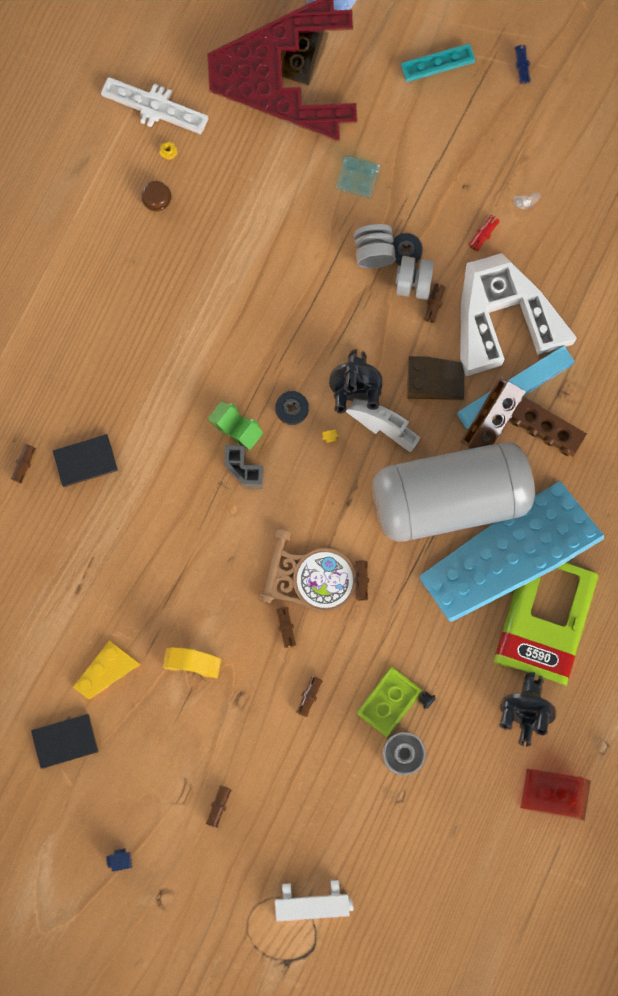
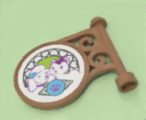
[259,529,356,612]

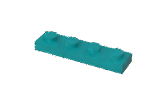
[401,43,475,82]

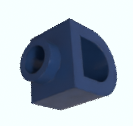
[106,848,133,872]

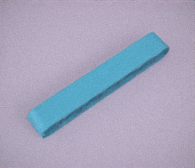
[456,346,575,430]

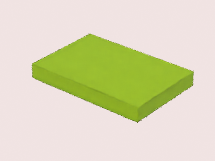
[356,667,423,738]

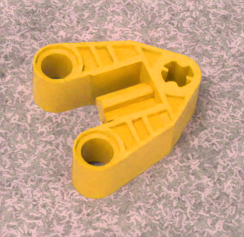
[162,647,221,678]

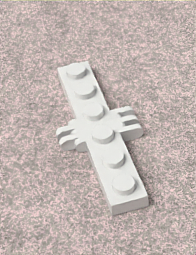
[101,77,208,134]

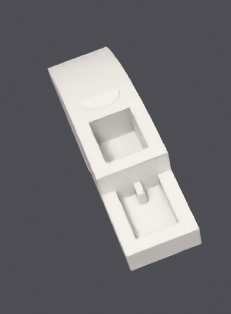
[346,399,421,452]

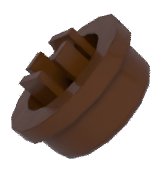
[141,181,172,212]

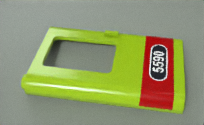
[493,563,599,686]

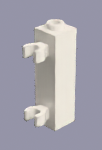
[275,880,353,921]

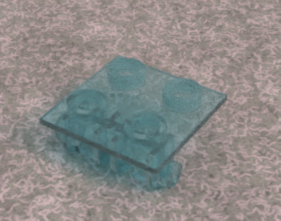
[335,155,381,199]

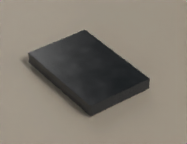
[53,434,118,487]
[31,714,99,769]

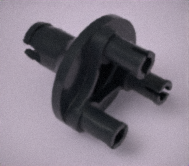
[329,349,383,414]
[499,672,557,747]

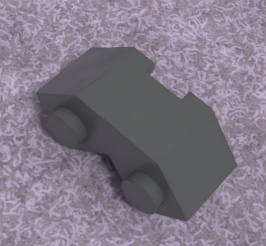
[224,445,264,489]

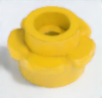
[159,142,177,160]
[321,429,340,443]

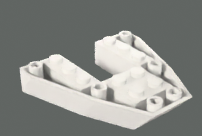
[460,253,577,376]

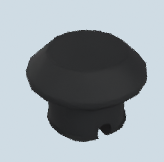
[418,691,436,709]

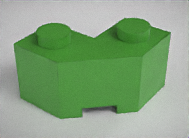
[208,402,264,450]

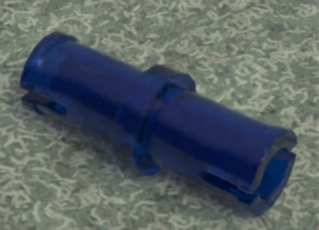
[515,45,531,84]

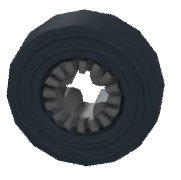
[391,233,423,266]
[275,391,309,425]

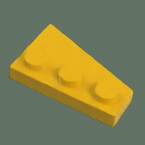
[73,640,141,699]

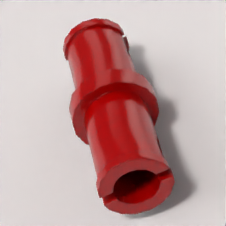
[468,215,500,251]

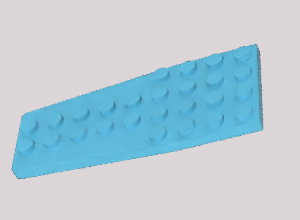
[420,481,604,622]

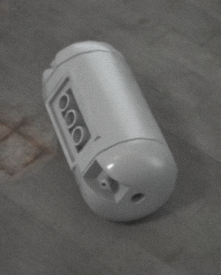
[372,442,535,541]

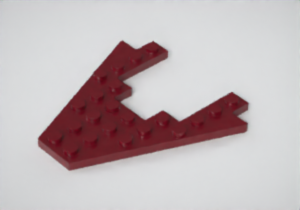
[207,0,357,141]

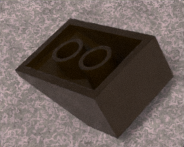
[281,31,329,85]
[407,356,464,400]

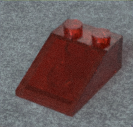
[520,769,591,821]

